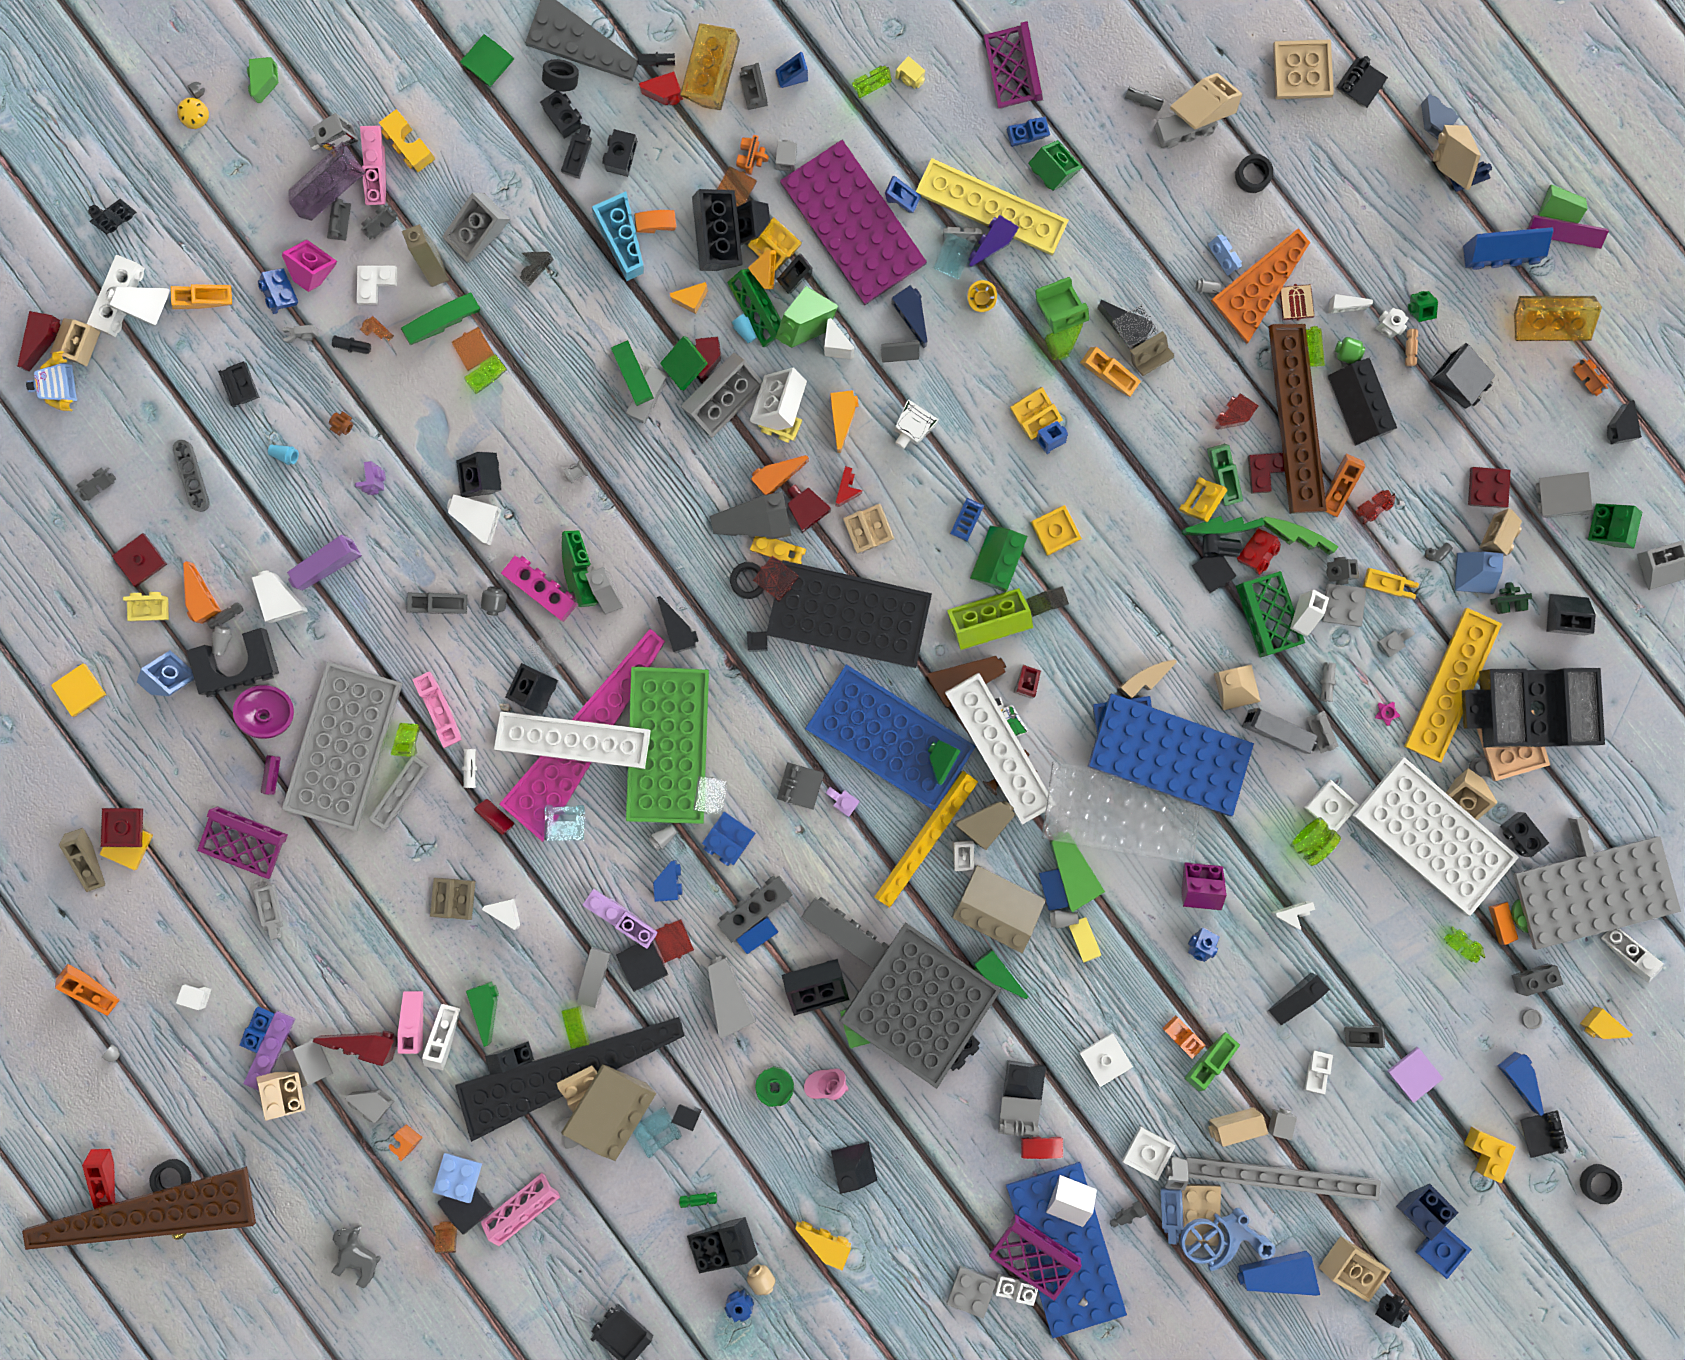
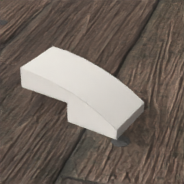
[1304,1051,1333,1095]

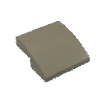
[430,878,476,920]

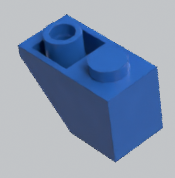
[653,860,683,902]

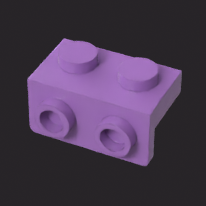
[355,461,386,495]

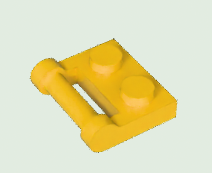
[1179,477,1227,522]

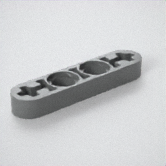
[173,440,210,512]

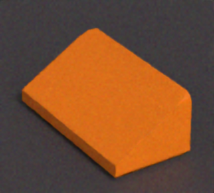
[1489,902,1519,945]

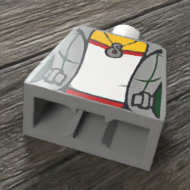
[308,113,359,152]

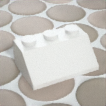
[750,367,807,430]

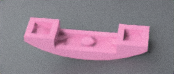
[412,671,462,748]

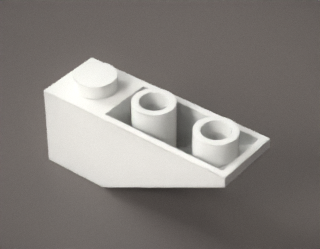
[1601,928,1664,983]

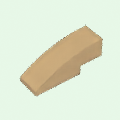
[1118,659,1177,699]

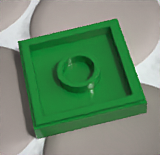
[660,336,708,391]

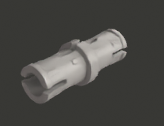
[1320,662,1336,702]

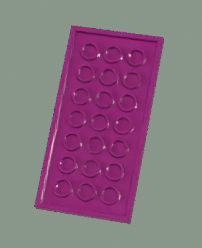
[780,139,927,306]

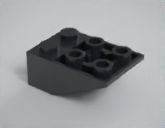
[687,1217,758,1274]

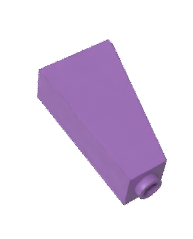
[287,535,362,591]

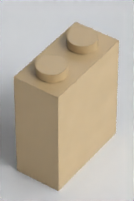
[1208,1107,1268,1147]

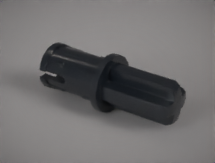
[638,52,675,67]
[331,335,371,354]

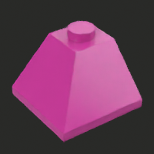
[282,240,337,292]

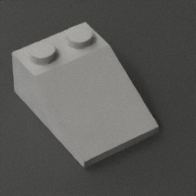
[442,193,510,263]

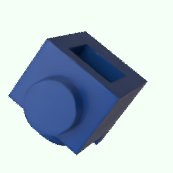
[1036,421,1068,454]

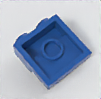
[702,811,756,866]

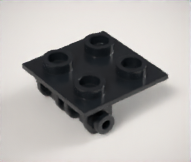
[1336,56,1388,108]
[88,198,137,235]
[1520,1110,1568,1158]

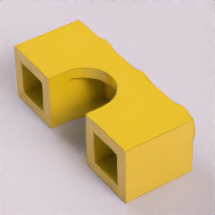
[379,109,435,173]

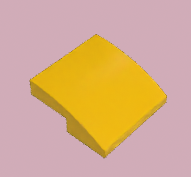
[747,217,802,271]
[1009,387,1063,440]

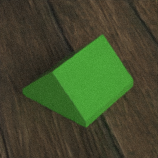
[1538,184,1588,223]

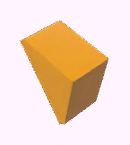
[748,250,776,289]
[669,282,708,314]

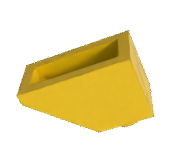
[1580,1006,1633,1039]

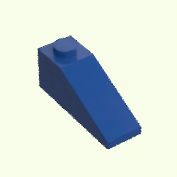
[1497,1052,1544,1116]

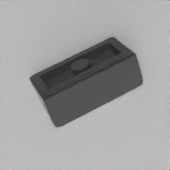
[881,341,919,363]

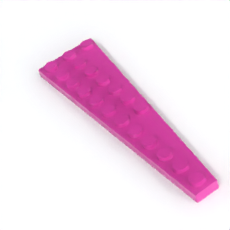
[499,629,665,842]

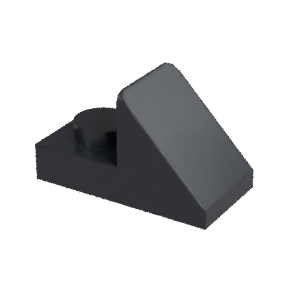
[776,254,813,294]

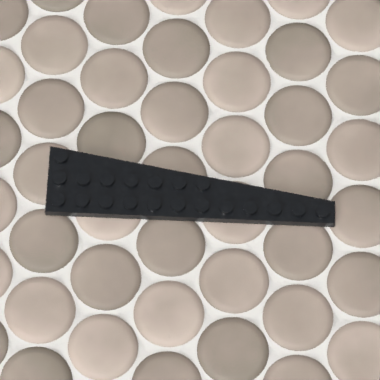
[455,1016,685,1142]

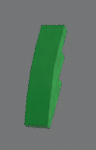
[401,292,480,345]
[611,340,654,406]
[1182,516,1265,537]

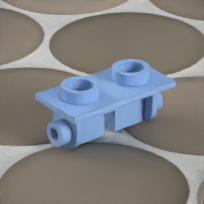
[1207,235,1242,276]

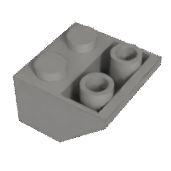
[1637,540,1685,590]

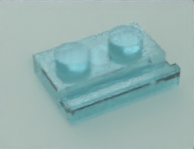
[933,232,974,279]

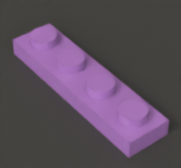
[243,1011,295,1091]

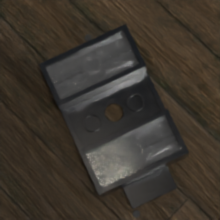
[1462,668,1605,748]

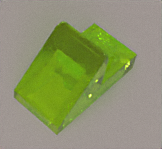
[391,723,420,757]

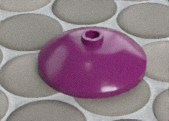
[233,685,294,739]

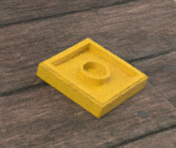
[1030,505,1082,556]
[51,663,106,717]
[99,830,153,870]

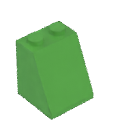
[775,286,838,348]

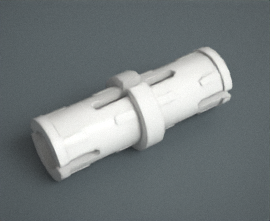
[462,749,477,788]

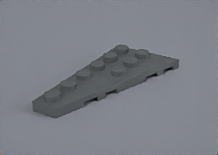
[525,0,638,81]

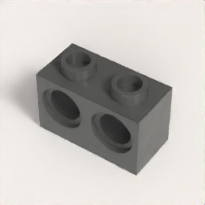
[1512,963,1564,996]

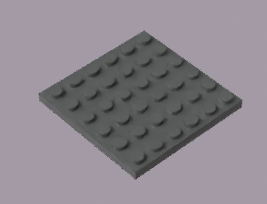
[839,922,1001,1089]

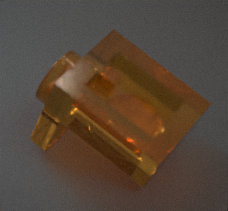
[360,316,394,341]

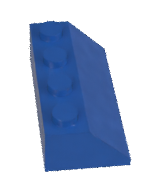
[1463,227,1553,270]

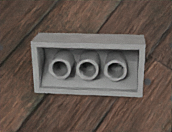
[681,353,762,438]

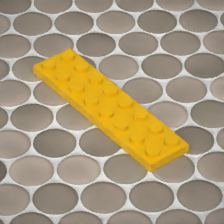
[1404,608,1502,763]

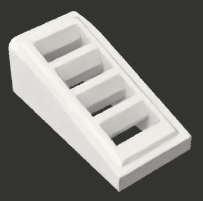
[1328,294,1373,313]

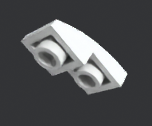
[993,1273,1038,1306]

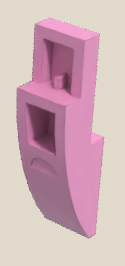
[360,126,386,205]

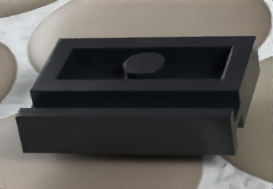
[218,361,260,407]

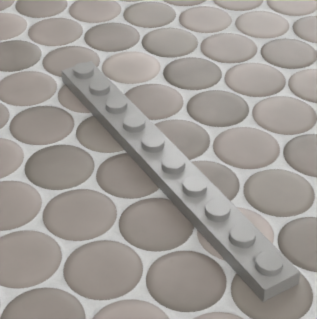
[1185,1156,1381,1201]

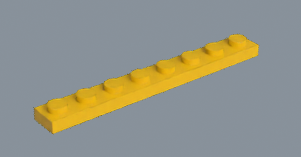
[874,771,978,908]

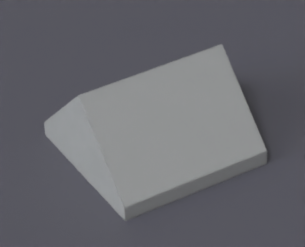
[281,1040,333,1088]

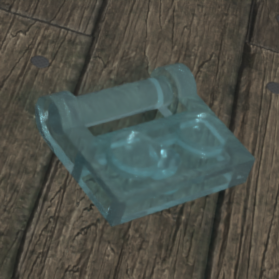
[544,805,585,841]
[633,1106,682,1158]

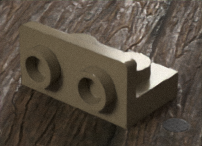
[1130,331,1174,376]

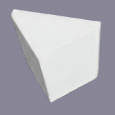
[824,318,854,359]
[1046,1175,1097,1227]

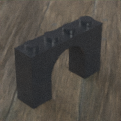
[186,628,279,698]

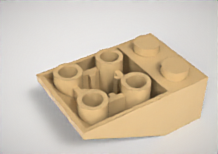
[1170,73,1242,130]

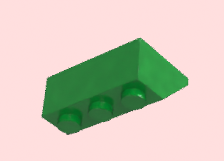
[970,525,1028,592]

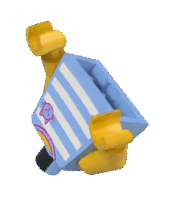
[26,351,77,412]

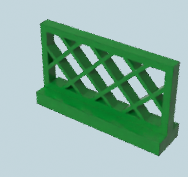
[1236,571,1305,658]

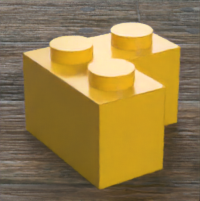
[1464,1127,1516,1183]

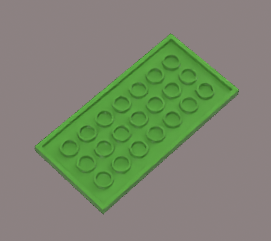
[626,667,709,824]

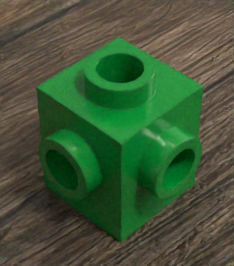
[1408,291,1438,322]

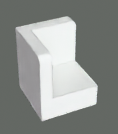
[176,985,211,1010]

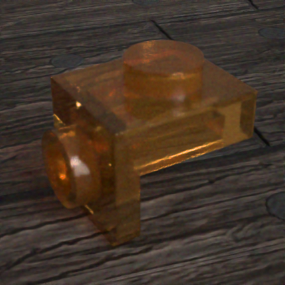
[433,1222,457,1254]

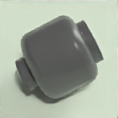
[481,587,507,616]

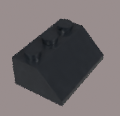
[782,959,850,1016]

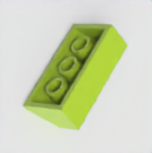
[947,588,1033,650]

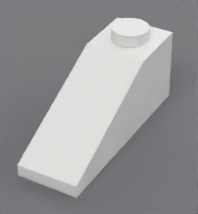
[422,1004,460,1071]

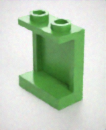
[1035,277,1089,334]

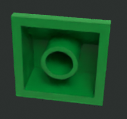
[1028,140,1083,191]

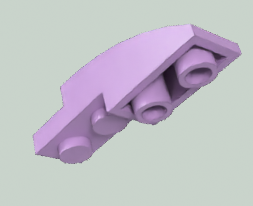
[582,888,658,949]

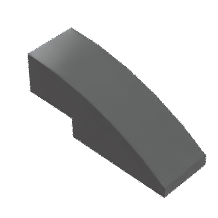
[406,592,468,614]

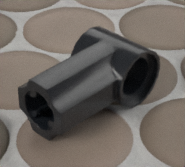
[1202,534,1242,558]

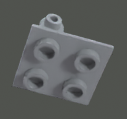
[998,1096,1041,1137]

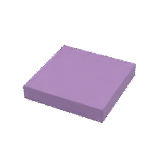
[1387,1047,1443,1103]

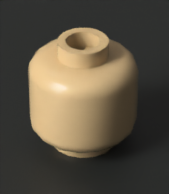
[746,1264,776,1295]

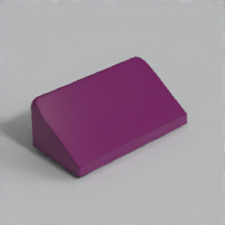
[261,755,281,795]

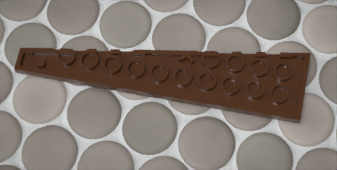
[22,1166,256,1250]

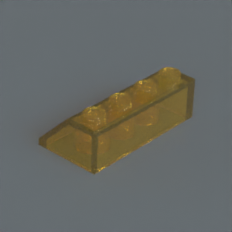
[680,23,740,110]
[1514,296,1602,341]

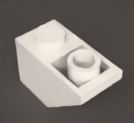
[1290,590,1329,636]

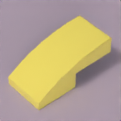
[1068,917,1101,963]

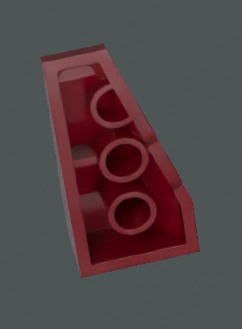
[313,1031,398,1066]

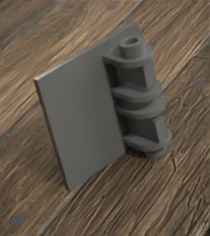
[777,762,824,810]

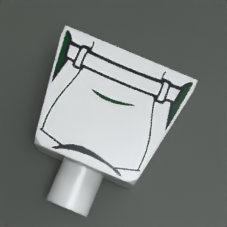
[895,399,939,449]

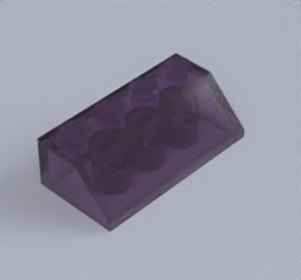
[288,142,365,221]

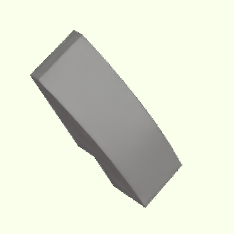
[626,366,668,424]
[577,947,612,1008]

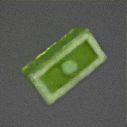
[561,1006,590,1048]

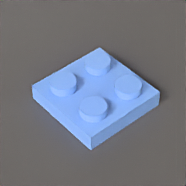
[433,1153,482,1203]

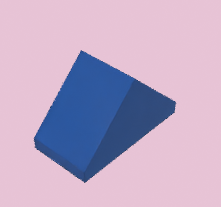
[775,52,808,88]

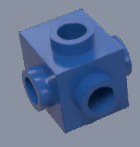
[1188,928,1220,962]
[724,1289,754,1323]

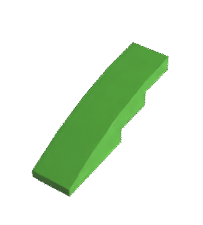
[1263,516,1339,555]

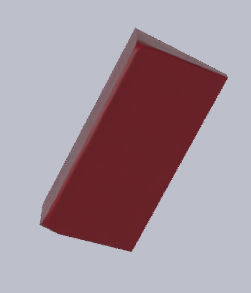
[474,799,514,835]

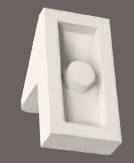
[1271,901,1315,930]

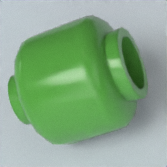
[1334,337,1365,364]

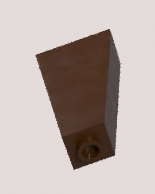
[926,656,1006,708]

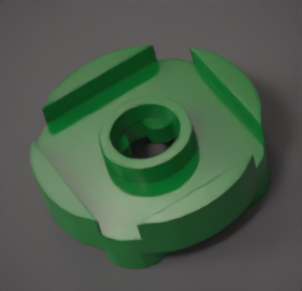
[755,1066,794,1107]

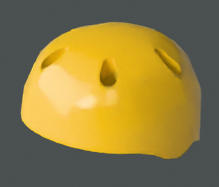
[177,97,209,129]
[967,280,997,312]

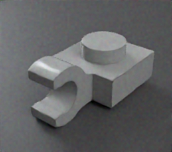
[282,325,319,343]
[1378,628,1415,657]

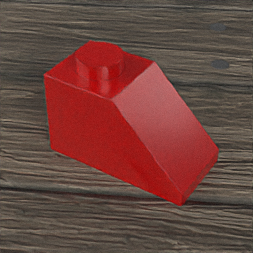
[638,71,683,106]

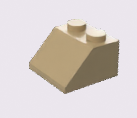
[1479,508,1522,557]

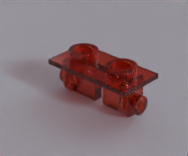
[1355,490,1396,525]

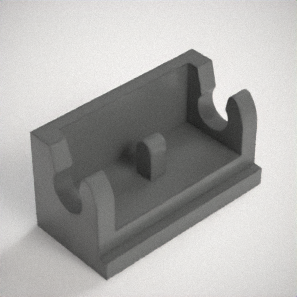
[739,62,768,110]

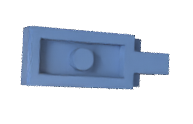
[1161,1187,1184,1245]

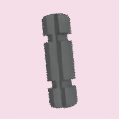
[206,602,244,629]

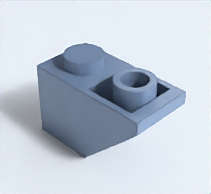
[1421,94,1459,140]

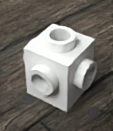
[1375,307,1409,339]

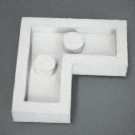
[357,266,397,305]

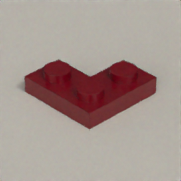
[1248,453,1285,494]

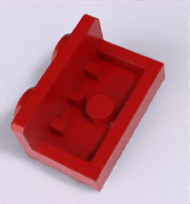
[1237,528,1281,575]

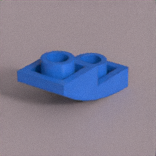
[1006,117,1050,147]
[239,1006,274,1053]

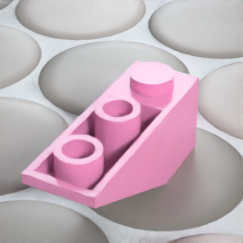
[398,991,423,1054]

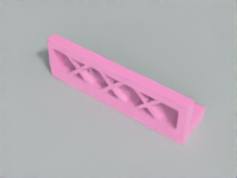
[481,1173,560,1246]

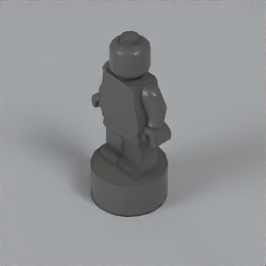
[1110,1200,1147,1227]

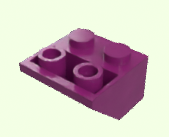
[1182,862,1227,911]

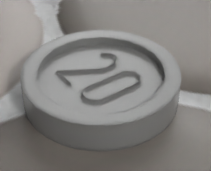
[1522,1009,1543,1029]

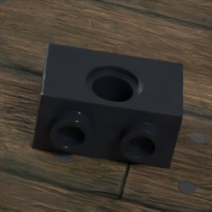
[602,129,638,177]

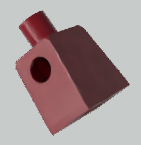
[787,484,831,533]

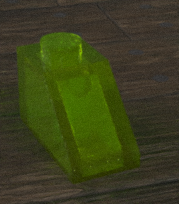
[1044,323,1083,361]

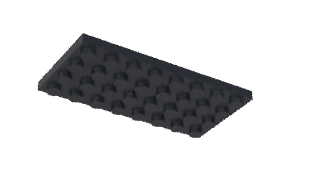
[766,560,932,668]

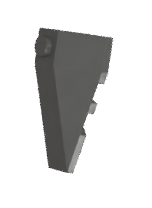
[710,492,792,539]

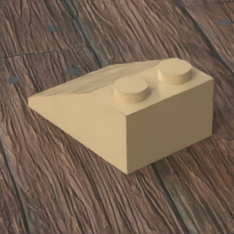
[1433,125,1481,190]
[1318,1236,1391,1302]

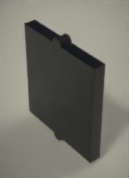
[1192,556,1236,593]

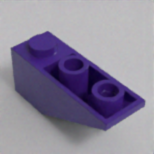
[968,215,1019,267]

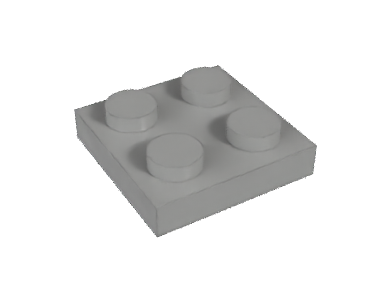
[1322,584,1366,627]
[946,1265,997,1319]

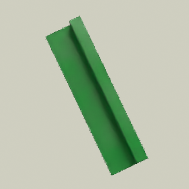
[727,269,781,347]

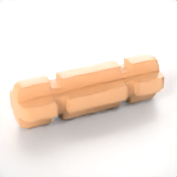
[1405,329,1418,367]

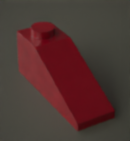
[17,311,61,372]

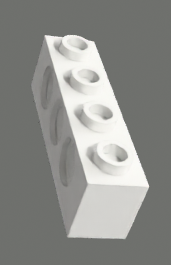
[87,255,145,337]

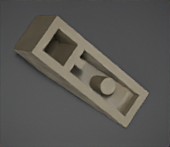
[59,828,105,892]

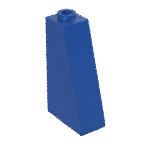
[1237,1251,1320,1296]

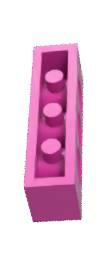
[501,555,578,622]

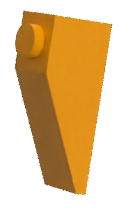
[830,390,859,453]

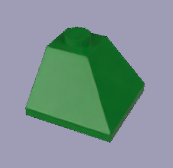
[927,740,961,785]

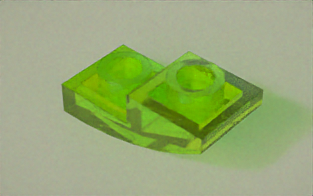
[464,354,507,394]

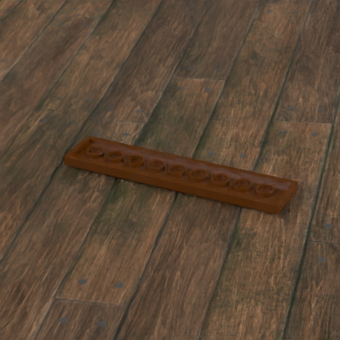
[1268,324,1327,514]

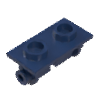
[1449,161,1492,192]

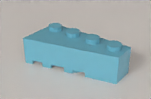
[592,192,644,281]

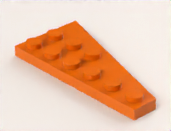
[1211,228,1311,344]

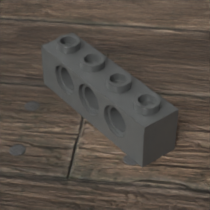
[717,875,793,943]

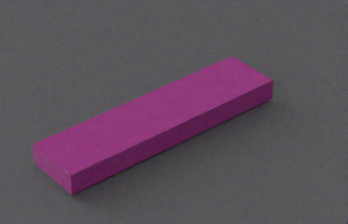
[1527,215,1609,249]

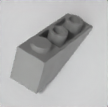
[1154,115,1218,148]

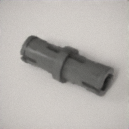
[1125,86,1164,111]

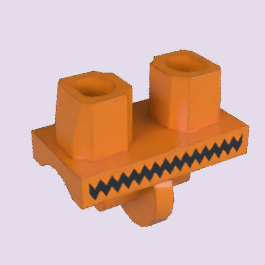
[736,135,769,175]

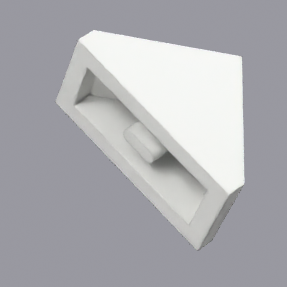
[952,840,974,871]
[482,899,520,930]

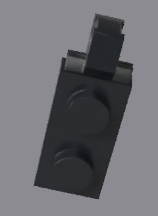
[561,124,592,179]

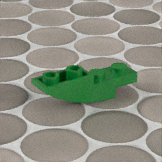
[561,530,598,607]

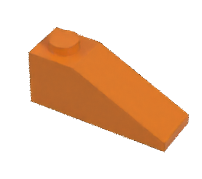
[1325,453,1365,517]
[751,455,809,495]
[183,561,221,624]
[55,964,120,1016]

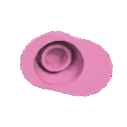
[804,1069,848,1100]

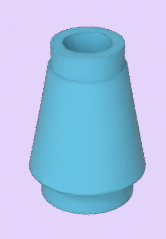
[731,314,757,344]
[268,444,299,465]

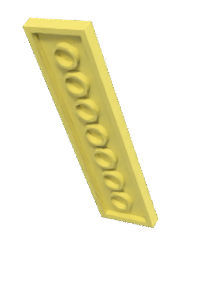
[916,158,1069,256]

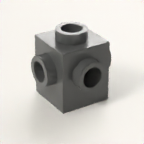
[1326,557,1359,585]

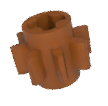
[329,411,353,436]

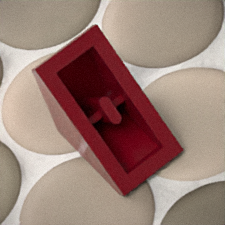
[1014,665,1041,699]

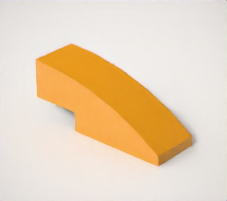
[171,284,232,309]
[1080,347,1141,397]

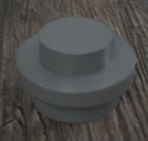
[1469,758,1489,777]

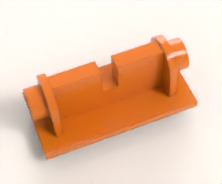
[1573,358,1609,396]

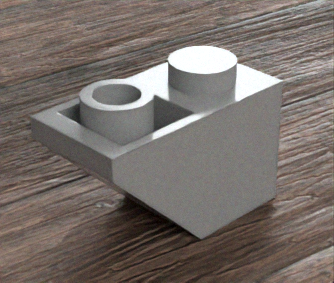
[345,1089,395,1124]

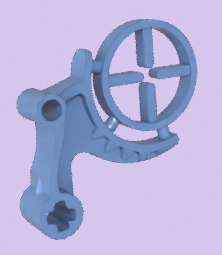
[1180,1208,1275,1271]

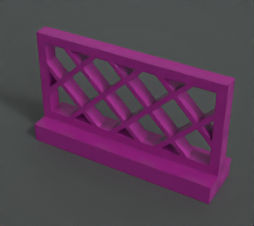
[984,21,1043,109]
[197,806,288,879]
[989,1214,1082,1301]

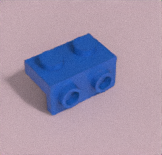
[258,268,298,314]

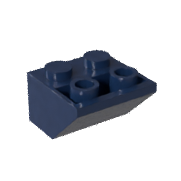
[1396,1184,1459,1241]

